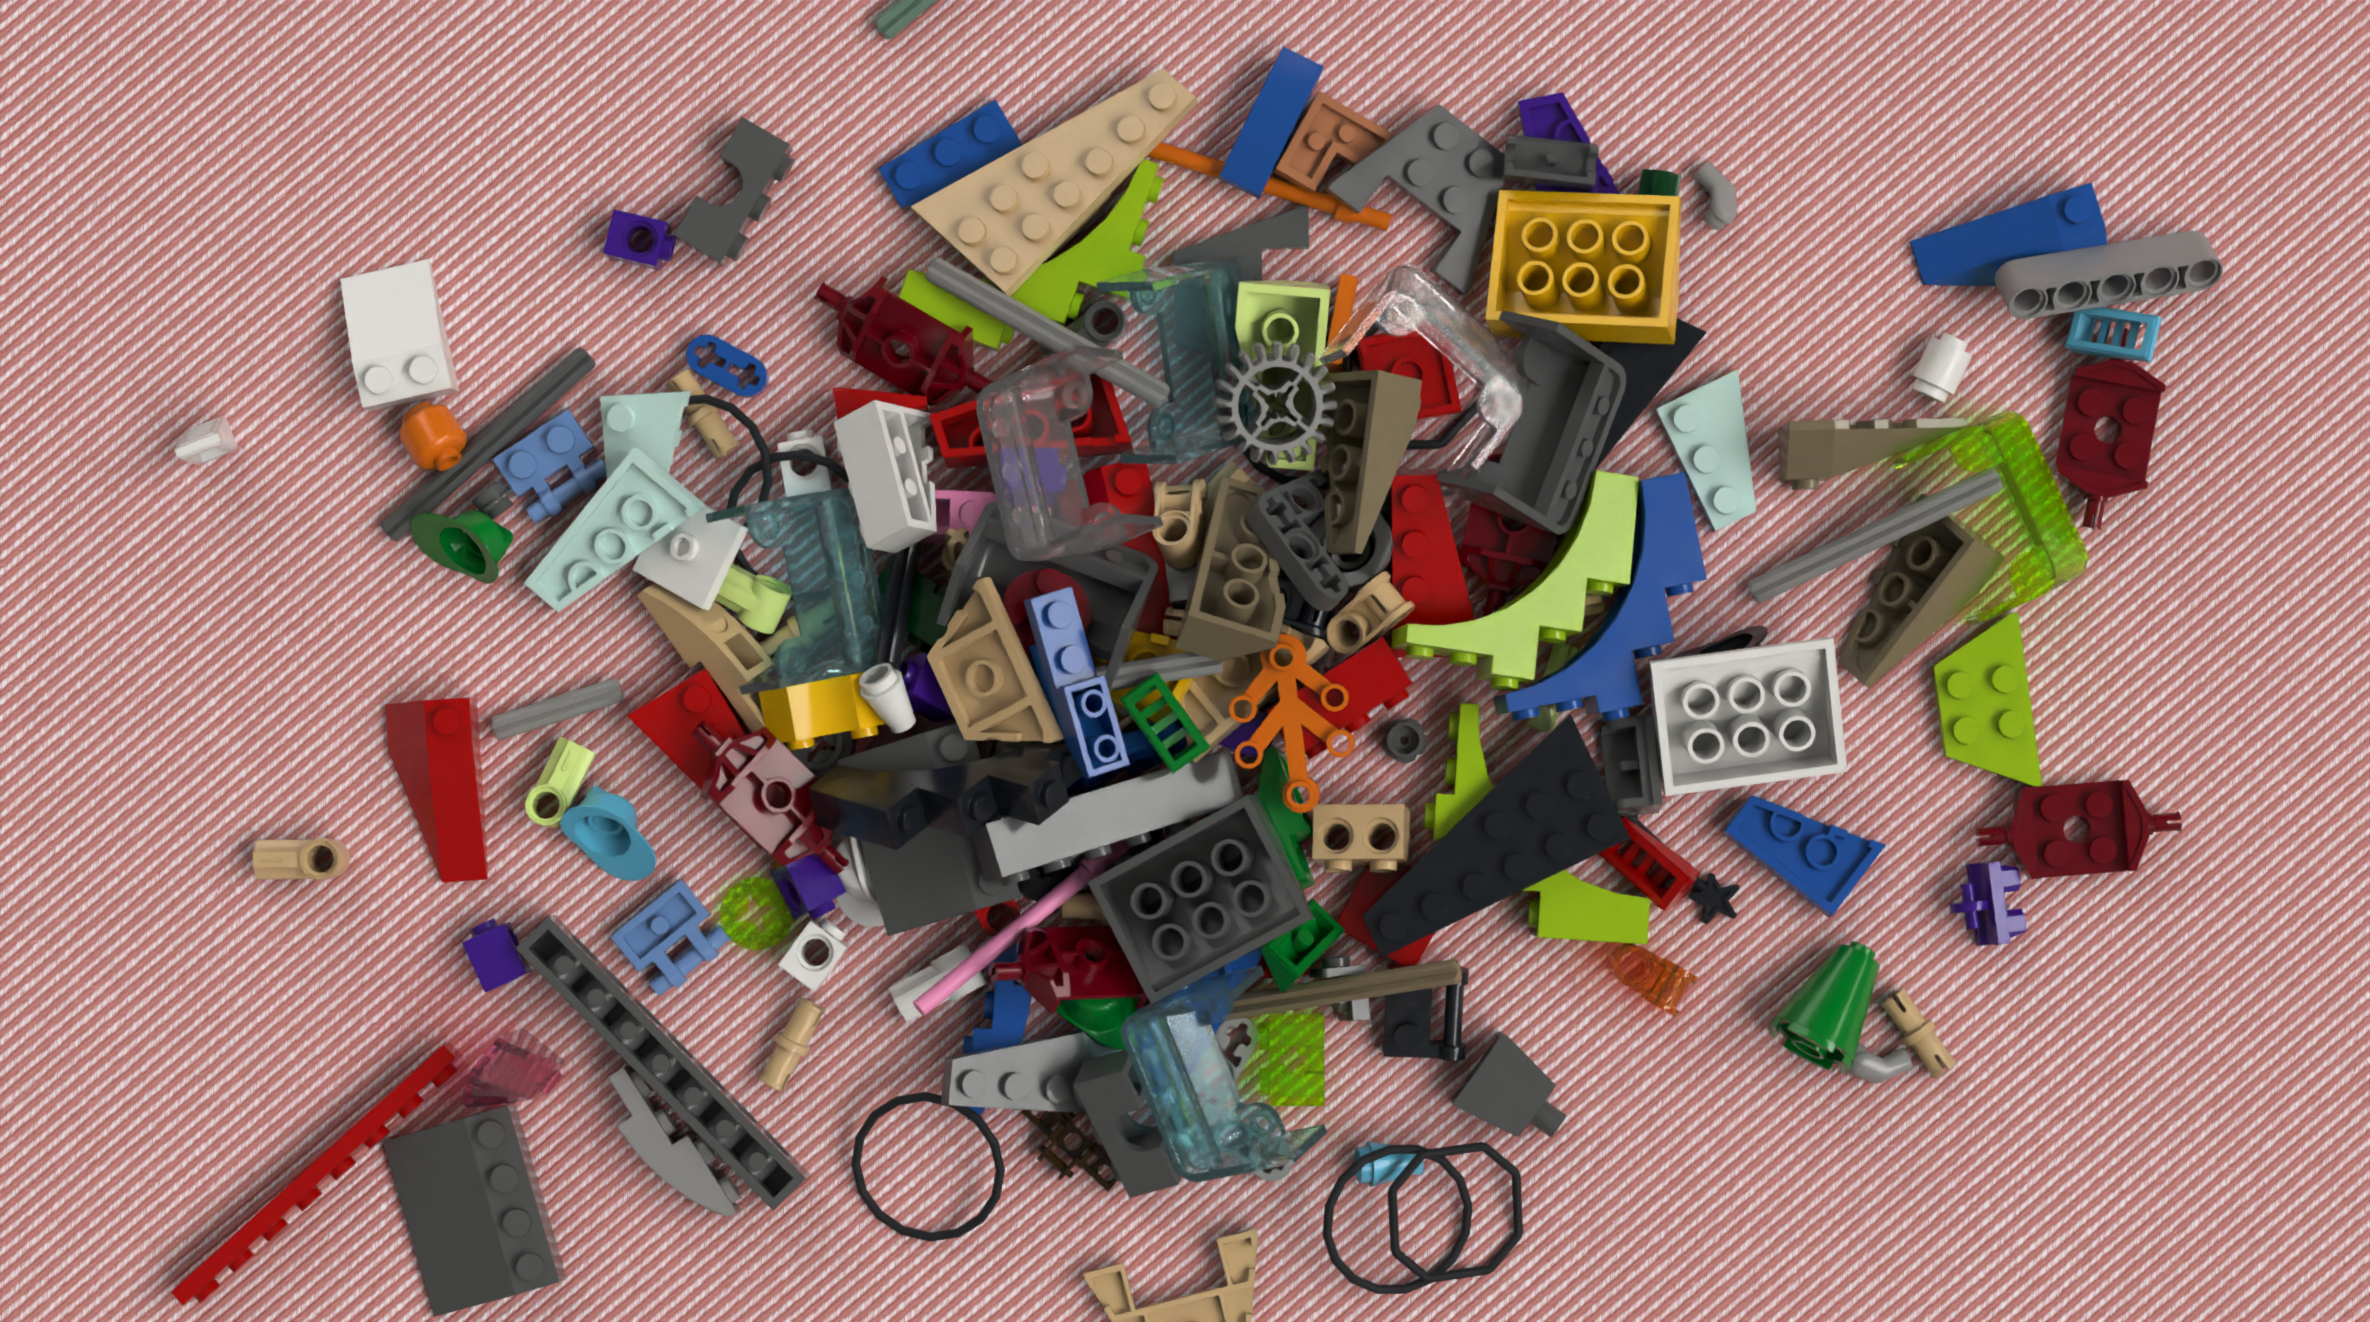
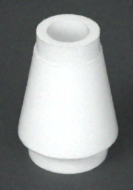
[859,663,916,733]

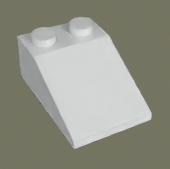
[340,259,459,412]

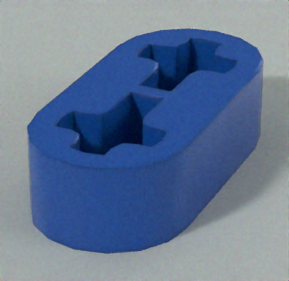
[686,334,769,398]

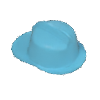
[560,786,657,881]

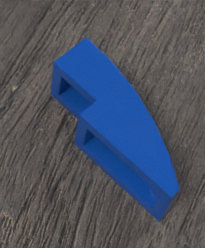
[1218,47,1324,199]

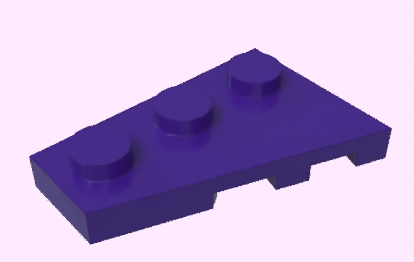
[1517,92,1620,194]

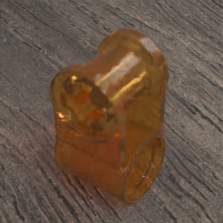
[1608,943,1699,1018]

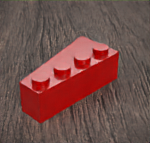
[929,365,1135,469]
[1389,469,1475,658]
[627,668,786,849]

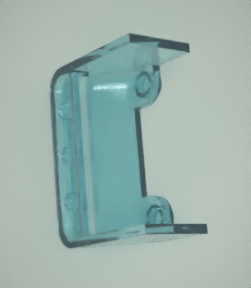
[1097,260,1255,464]
[705,488,883,695]
[1121,966,1327,1182]

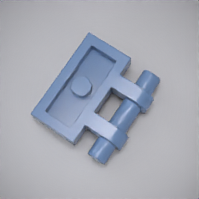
[492,409,606,523]
[610,879,731,996]

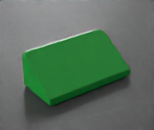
[1261,898,1345,993]

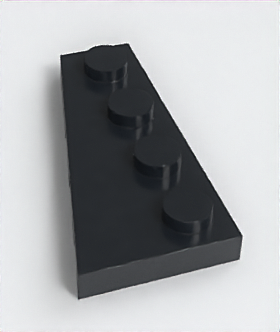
[1594,318,1707,471]

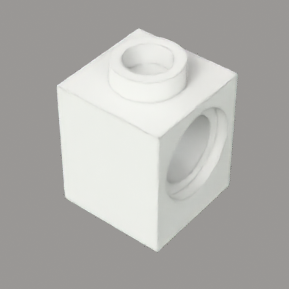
[777,430,834,500]
[778,918,850,992]

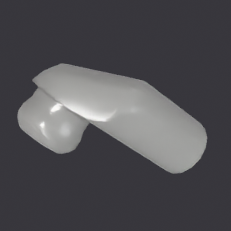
[1693,161,1737,230]
[1849,1044,1913,1084]

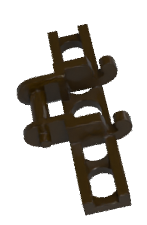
[1021,1110,1117,1192]

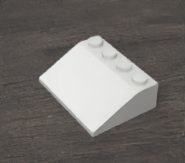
[1649,637,1847,796]

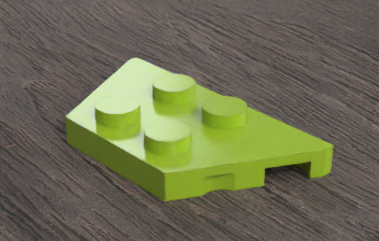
[1931,612,2042,787]

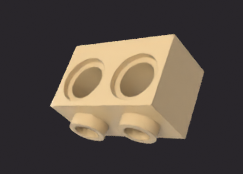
[1312,804,1411,873]

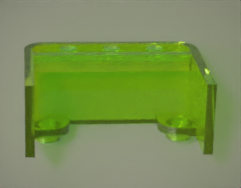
[1893,411,2088,626]

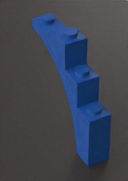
[1493,472,1707,722]

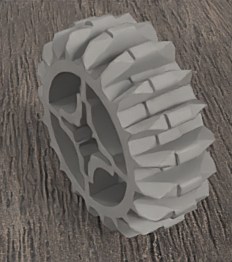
[1212,340,1337,465]

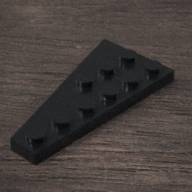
[1361,714,1630,957]

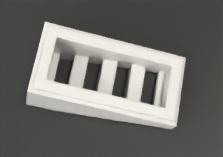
[174,417,238,465]

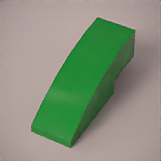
[1258,745,1316,890]

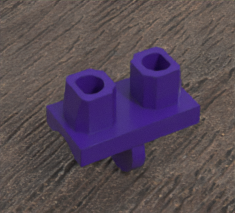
[1950,861,2027,946]

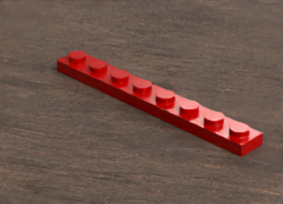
[171,1043,462,1306]

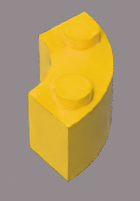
[758,671,885,750]

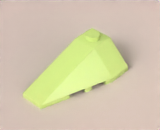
[1235,280,1330,471]

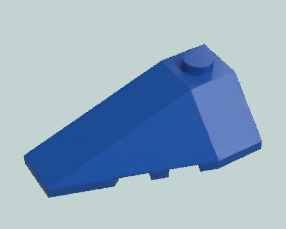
[1909,182,2107,286]

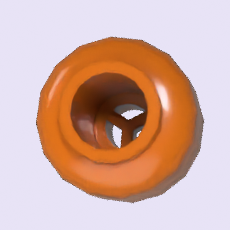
[399,402,467,471]

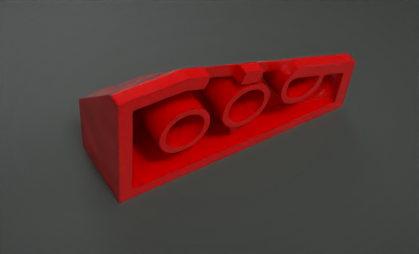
[1057,458,1178,640]
[385,697,489,883]

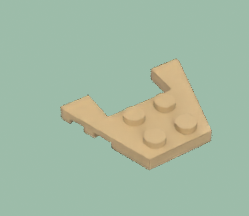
[1083,1228,1258,1322]

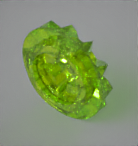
[720,877,793,950]

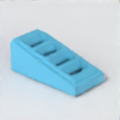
[2065,307,2162,362]

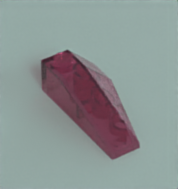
[460,1028,565,1107]

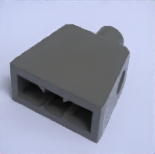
[1451,1031,1566,1137]

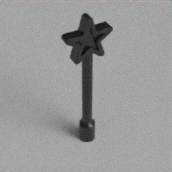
[1620,815,1740,924]

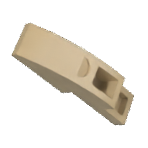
[637,583,775,732]

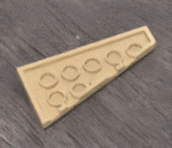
[910,68,1198,296]

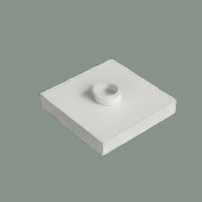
[632,505,749,610]

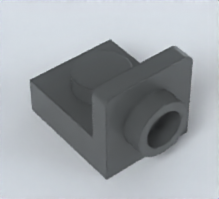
[1310,956,1371,1021]

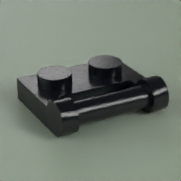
[1383,964,1469,1061]

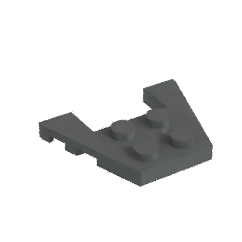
[1324,105,1504,295]
[1173,206,1309,365]

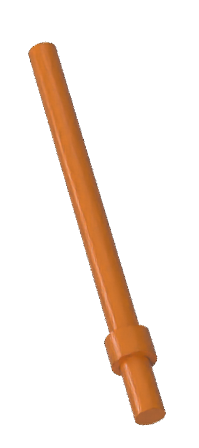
[1147,142,1392,232]

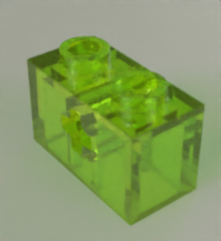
[1260,1012,1325,1106]

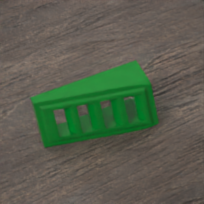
[1119,672,1211,774]

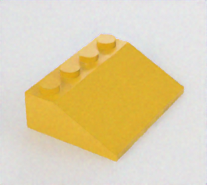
[1485,190,1681,344]

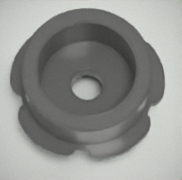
[472,479,514,520]
[1382,718,1427,763]

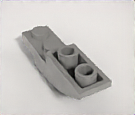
[608,1065,742,1217]

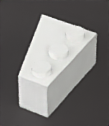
[833,400,937,553]

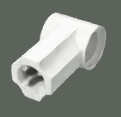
[889,943,987,1022]

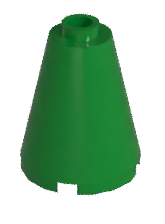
[1767,941,1879,1074]

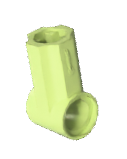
[714,563,793,634]
[525,736,596,828]

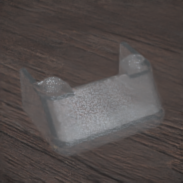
[1318,264,1529,476]
[976,345,1163,562]

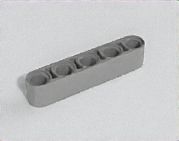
[1994,231,2223,319]

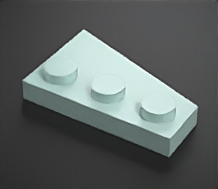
[1655,369,1756,532]
[600,391,691,479]

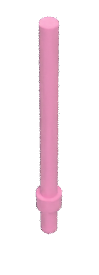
[913,840,1131,1016]

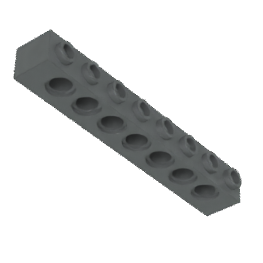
[515,915,810,1211]

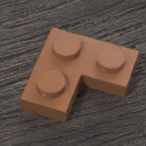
[1273,91,1394,194]

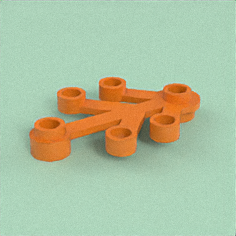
[1229,634,1355,813]

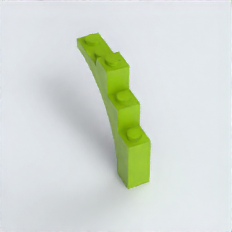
[899,159,1165,352]
[1391,470,1639,691]
[1424,703,1650,944]

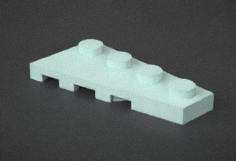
[524,446,706,613]

